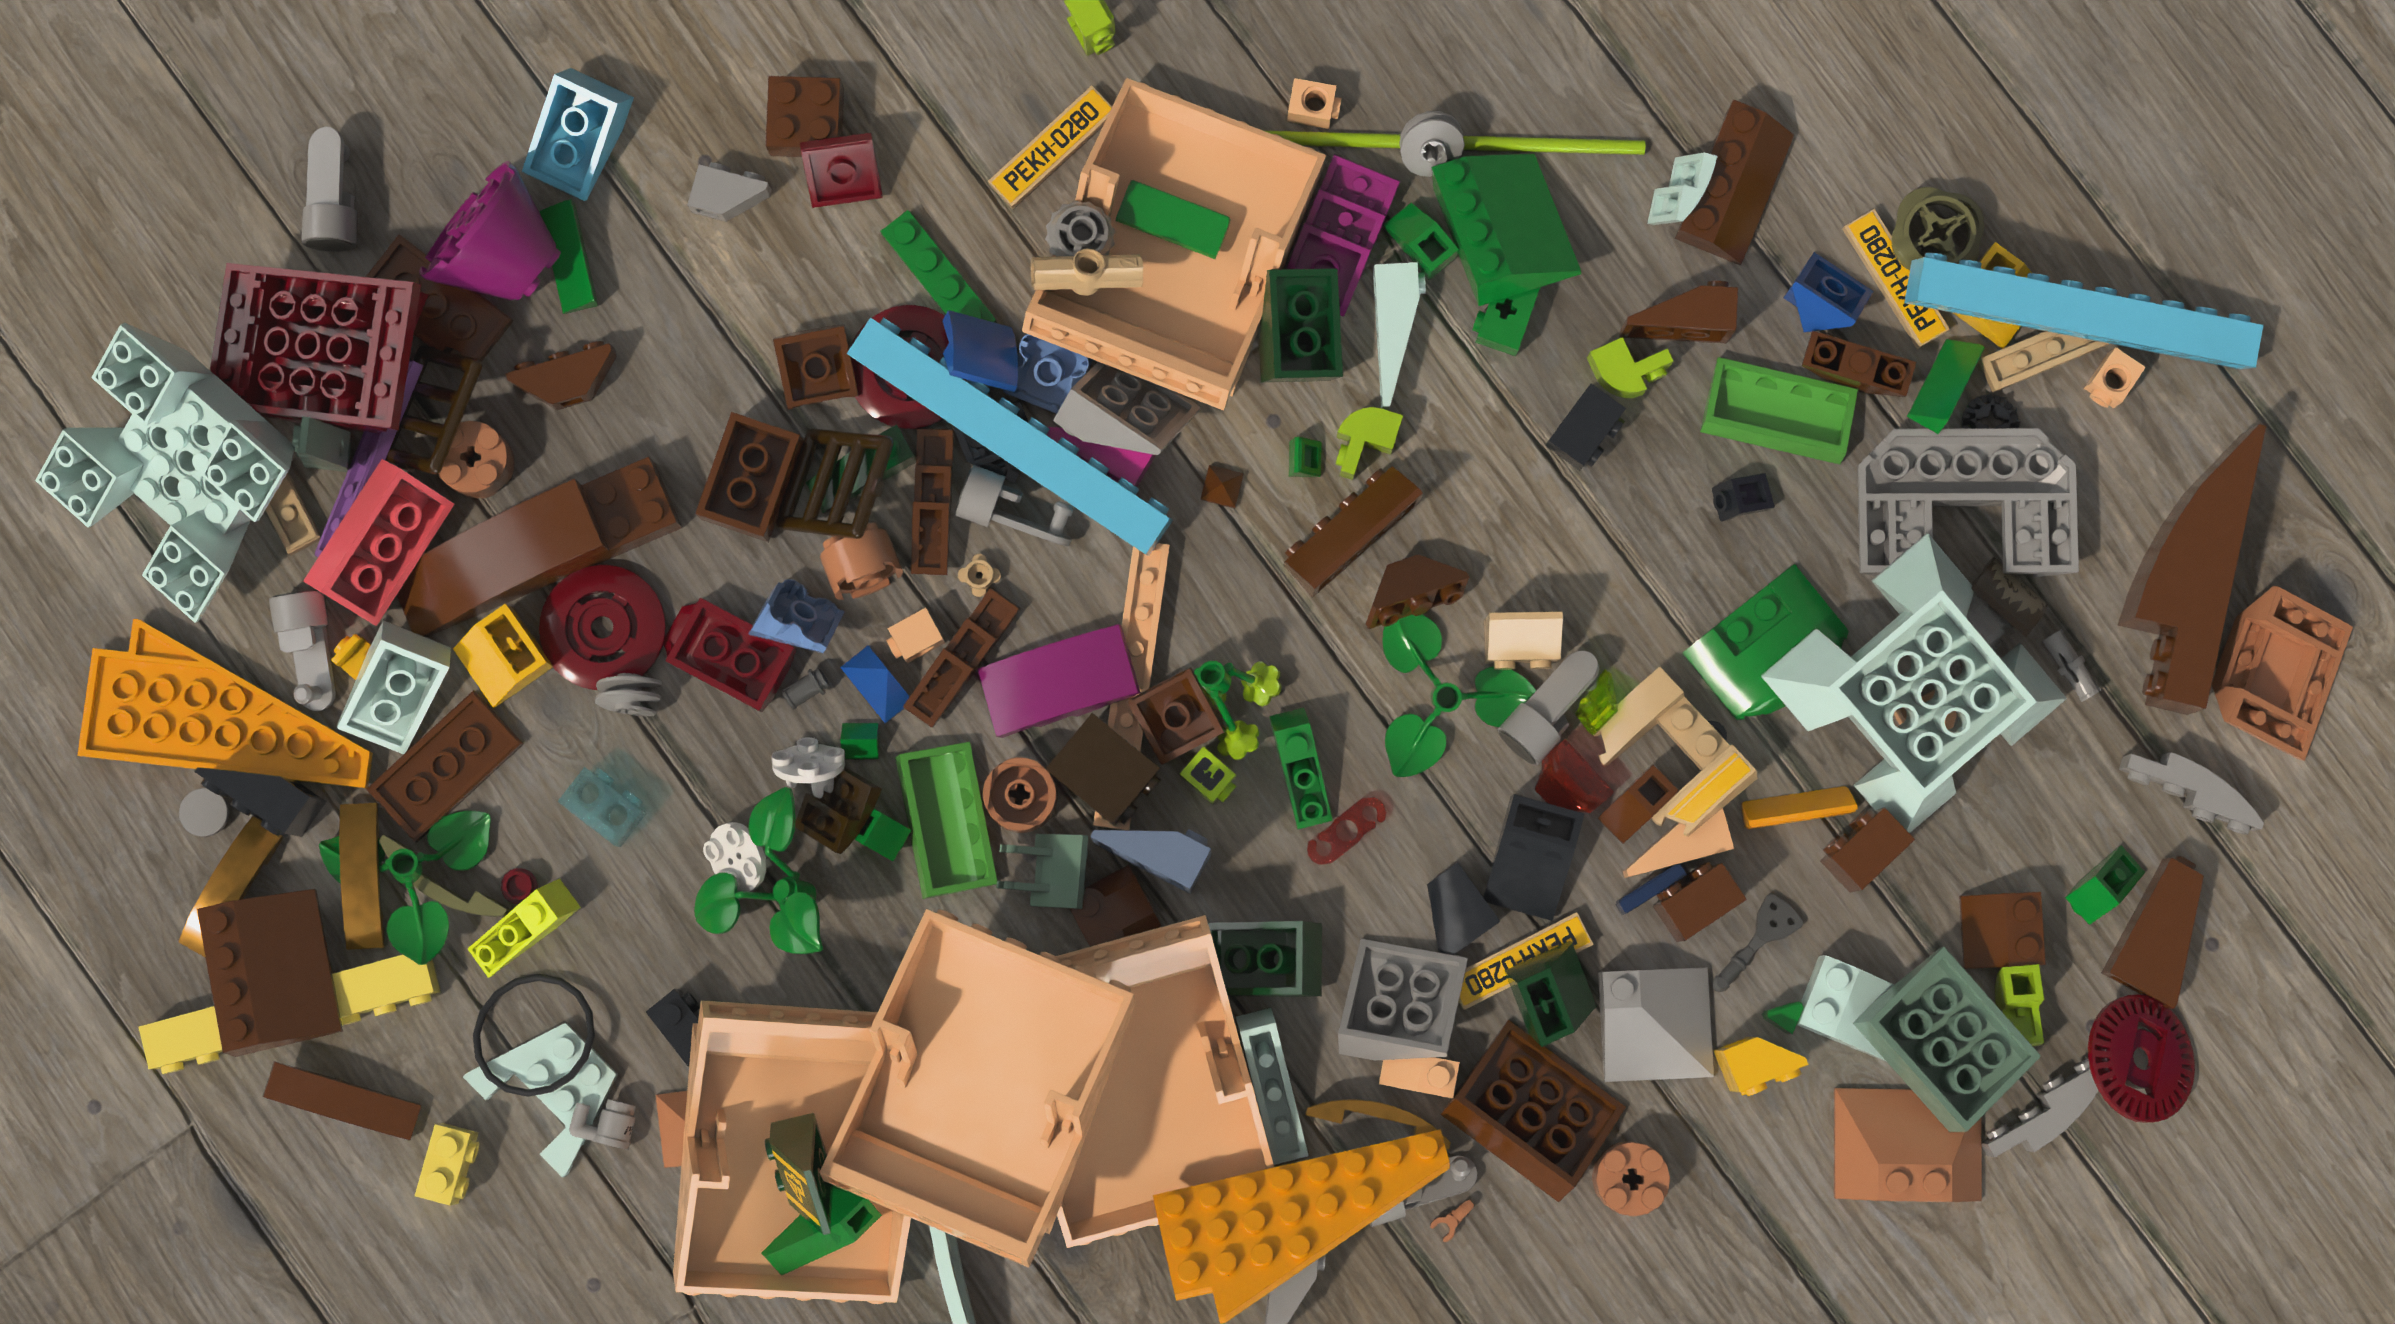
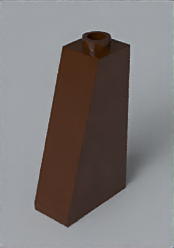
[2101,856,2204,1009]

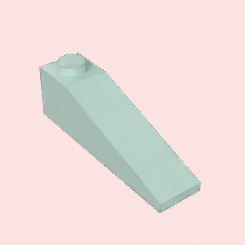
[1373,262,1426,411]
[1236,1008,1309,1165]

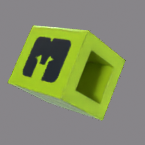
[1180,747,1237,805]

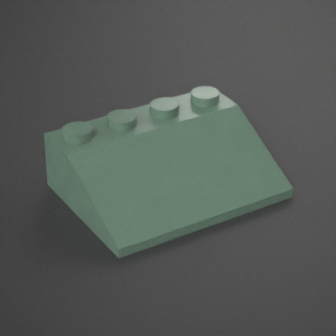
[1853,947,2041,1132]

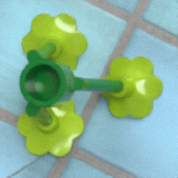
[1194,661,1282,760]

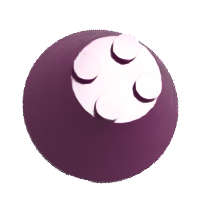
[419,161,561,300]

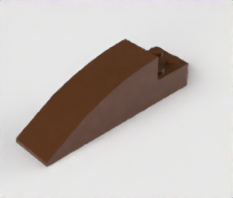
[2118,424,2266,715]
[397,456,682,638]

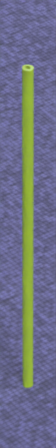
[1265,131,1646,155]

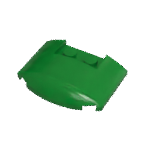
[1682,564,1849,721]

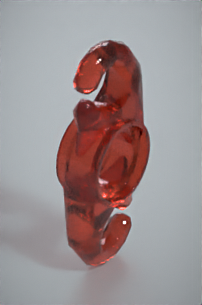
[1307,797,1386,865]

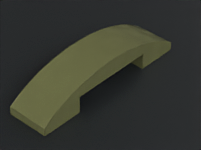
[379,835,512,917]

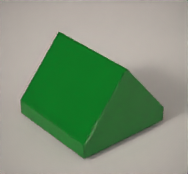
[1288,437,1322,477]
[840,723,879,760]
[1762,1001,1804,1034]

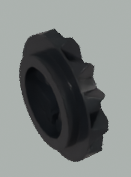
[1962,393,2021,429]

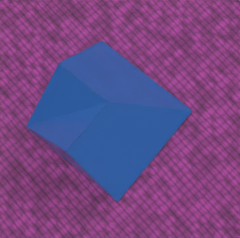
[1783,252,1874,332]

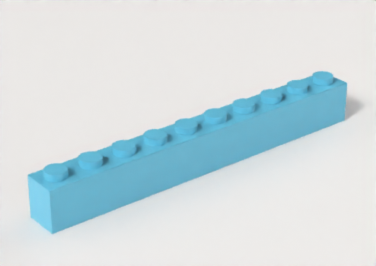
[1904,253,2263,369]
[847,317,1173,556]

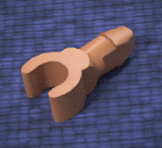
[1430,1199,1474,1242]

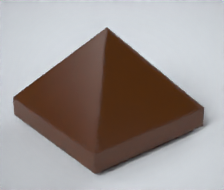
[1200,465,1244,509]

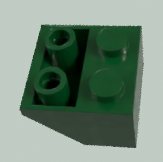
[1505,941,1596,1047]

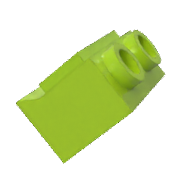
[1064,0,1115,56]

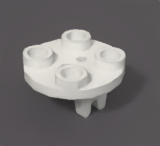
[771,737,845,798]
[703,822,772,892]

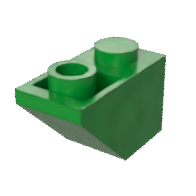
[1383,203,1459,280]

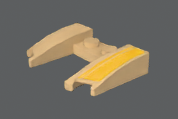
[1592,667,1758,836]

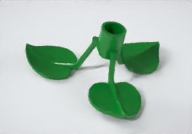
[1382,614,1536,777]
[694,787,823,954]
[319,811,491,965]

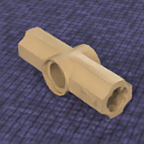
[1031,248,1143,296]

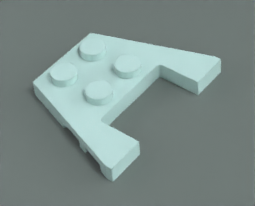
[463,1023,618,1178]

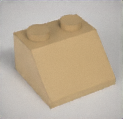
[1484,612,1563,670]

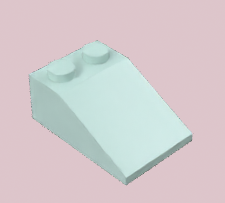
[337,620,451,754]
[1797,955,1894,1062]

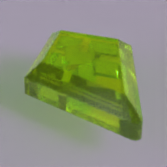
[1575,669,1618,736]

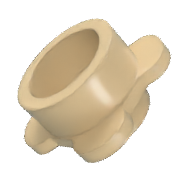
[958,554,1001,597]

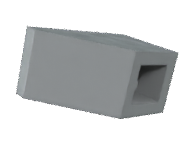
[687,162,772,222]

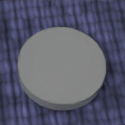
[179,788,229,837]

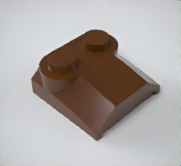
[773,324,859,410]
[1127,667,1227,765]
[1069,865,1162,947]

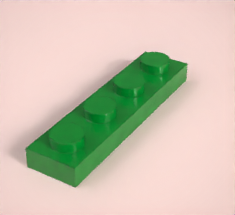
[880,210,997,323]

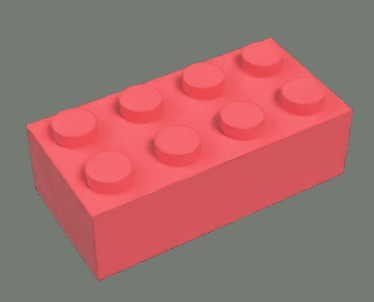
[303,459,455,626]

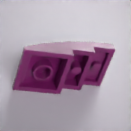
[1286,154,1401,317]
[978,624,1141,738]

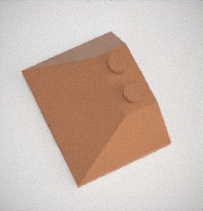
[2211,586,2353,761]
[1834,1088,1982,1202]

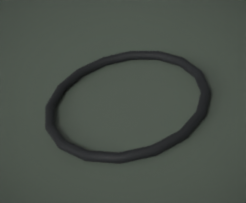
[473,974,595,1097]

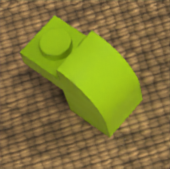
[1587,337,1674,398]
[1335,407,1403,480]
[1995,964,2044,1046]

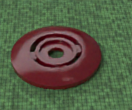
[850,305,969,429]
[539,565,666,690]
[2088,994,2195,1123]

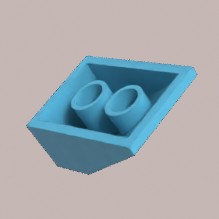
[522,68,634,201]

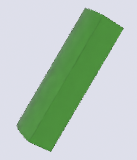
[1700,357,1858,465]
[895,742,997,899]

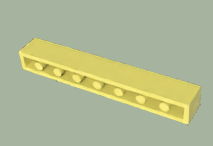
[138,955,441,1074]

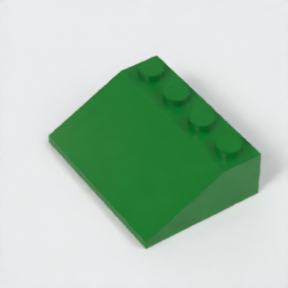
[1431,154,1581,307]

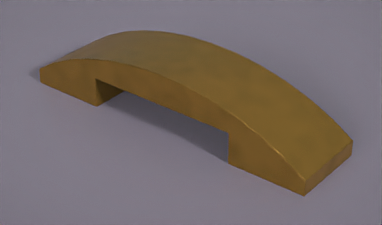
[339,803,384,950]
[179,816,284,957]
[1305,1099,1451,1150]

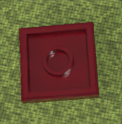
[800,133,883,208]

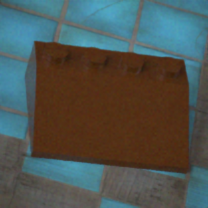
[197,889,343,1057]
[1440,1020,1626,1202]

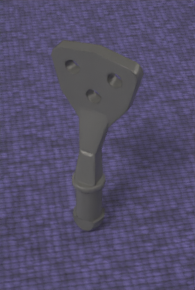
[1713,894,1803,992]

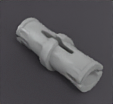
[2042,629,2102,702]

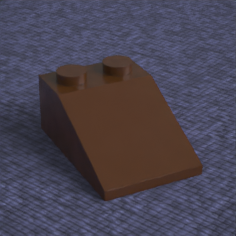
[1619,281,1738,344]

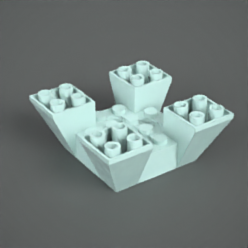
[35,323,295,623]
[1761,533,2067,833]

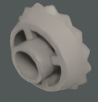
[1045,200,1115,257]

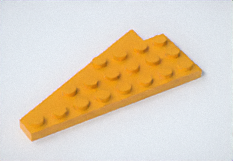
[77,619,373,789]
[1152,1129,1450,1324]

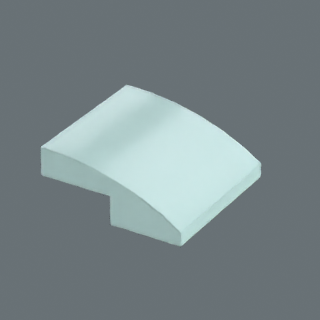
[1647,152,1717,225]

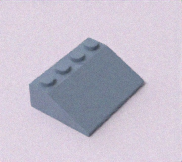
[1090,829,1211,894]

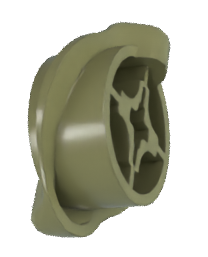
[1891,187,1984,270]

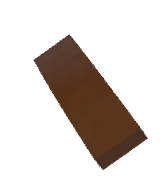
[911,428,954,575]
[903,588,1021,728]
[263,1061,421,1141]

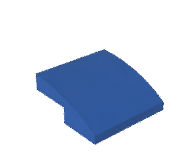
[942,310,1018,392]

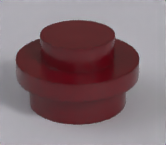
[501,868,538,904]

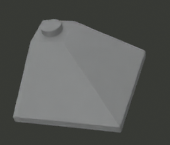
[1053,362,1201,455]
[1338,939,1468,1061]
[1598,967,1714,1082]

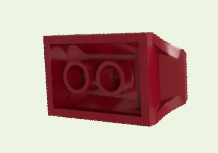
[663,598,797,712]

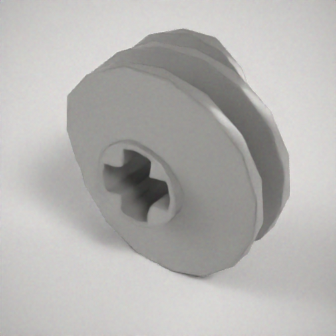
[1399,111,1464,177]
[595,673,663,716]

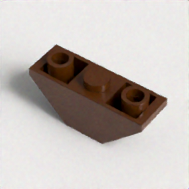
[1801,330,1917,397]
[505,341,617,410]
[1366,554,1470,629]

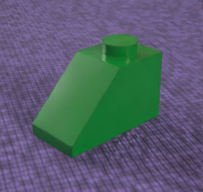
[854,809,911,861]
[2065,845,2145,925]

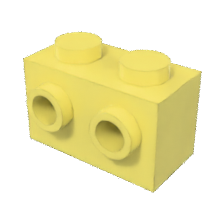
[415,1123,479,1205]

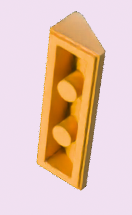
[1741,786,1858,829]

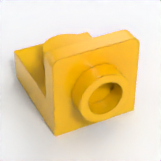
[331,633,371,680]

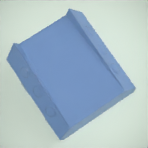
[1003,334,1093,414]
[748,579,844,653]

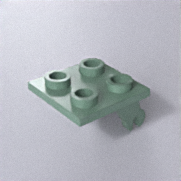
[996,834,1088,909]

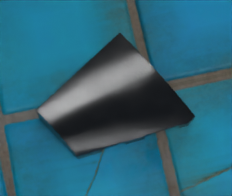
[1427,862,1500,955]

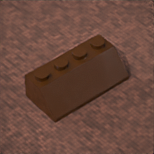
[1675,99,1794,266]
[1284,466,1423,598]

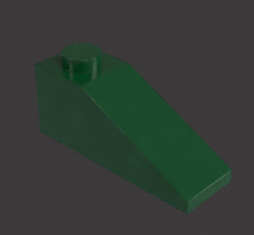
[806,424,916,514]

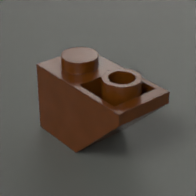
[1597,765,1679,844]

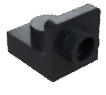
[1712,473,1775,522]

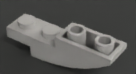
[2119,752,2264,835]
[1982,1059,2099,1157]

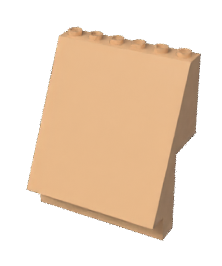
[1022,78,1326,411]
[819,909,1135,1268]
[1056,915,1274,1248]
[673,1000,911,1304]

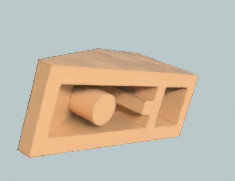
[1623,808,1734,878]

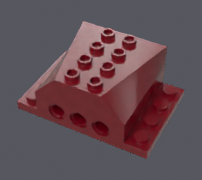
[210,263,428,433]

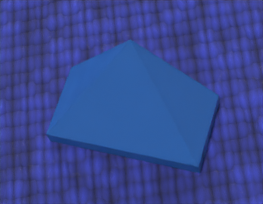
[840,645,910,724]

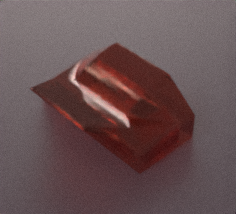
[1535,739,1614,813]

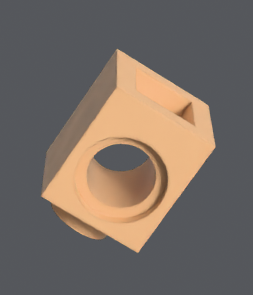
[1287,78,1342,129]
[2084,347,2146,408]
[886,607,945,663]

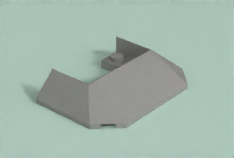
[1857,428,2079,577]

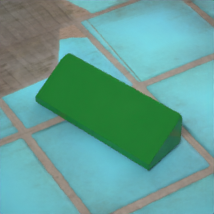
[1115,180,1231,259]
[540,199,598,314]
[1907,339,1985,434]

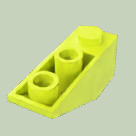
[468,878,581,978]

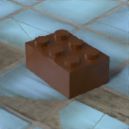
[695,412,804,543]

